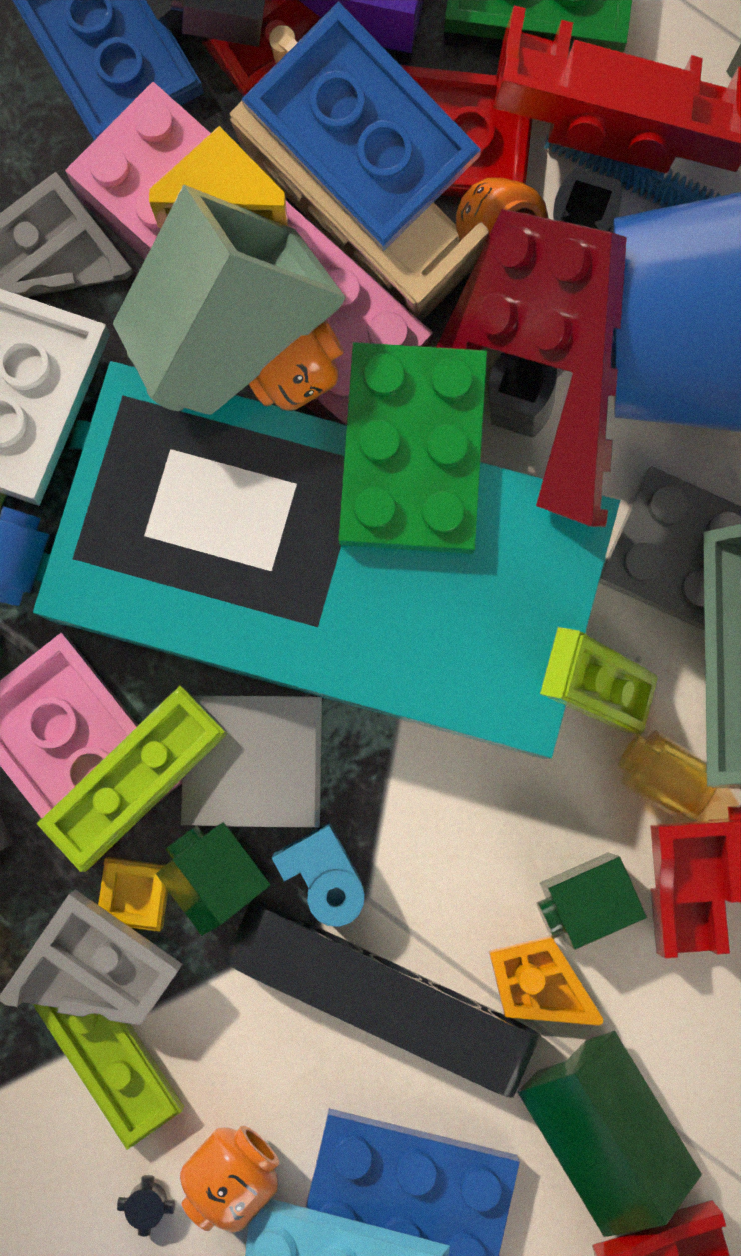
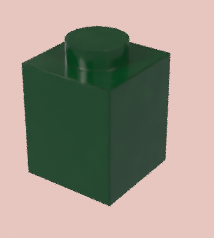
[155,822,270,936]
[536,852,647,950]

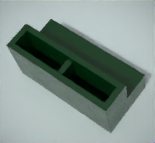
[517,1031,702,1237]

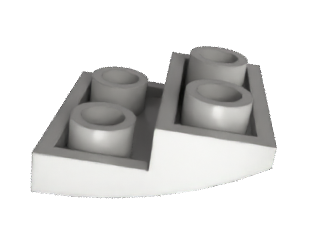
[181,696,322,827]

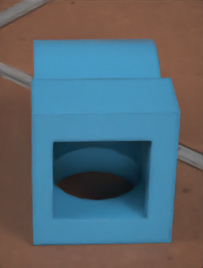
[272,822,365,927]

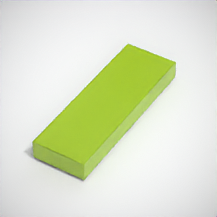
[540,627,658,735]
[37,686,228,872]
[32,1004,185,1150]

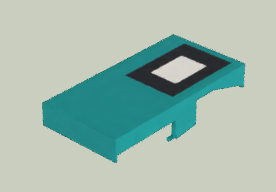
[33,361,621,759]

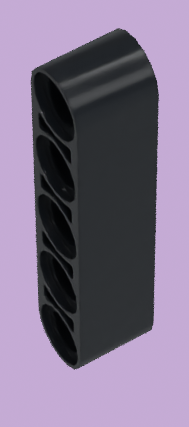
[224,899,541,1098]

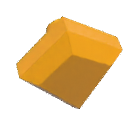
[489,936,603,1025]

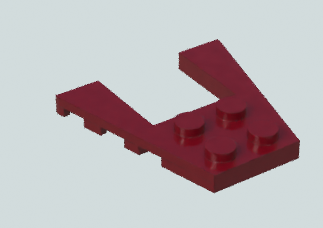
[436,209,627,527]

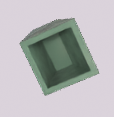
[113,185,346,415]

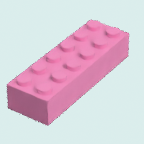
[65,82,433,425]

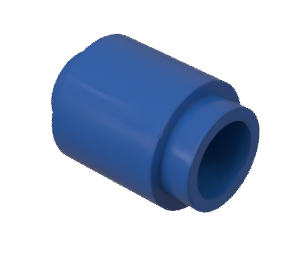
[0,506,49,606]

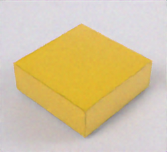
[98,857,168,931]

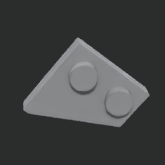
[0,172,133,297]

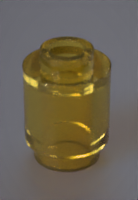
[618,730,717,820]

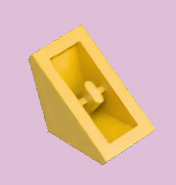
[149,126,288,228]

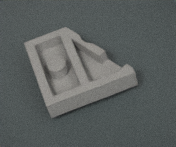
[0,889,182,1025]

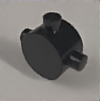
[117,1175,175,1237]

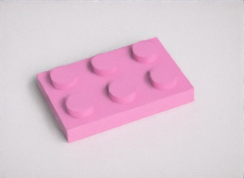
[0,632,182,818]

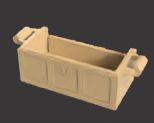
[229,25,489,322]

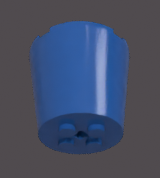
[611,192,741,432]

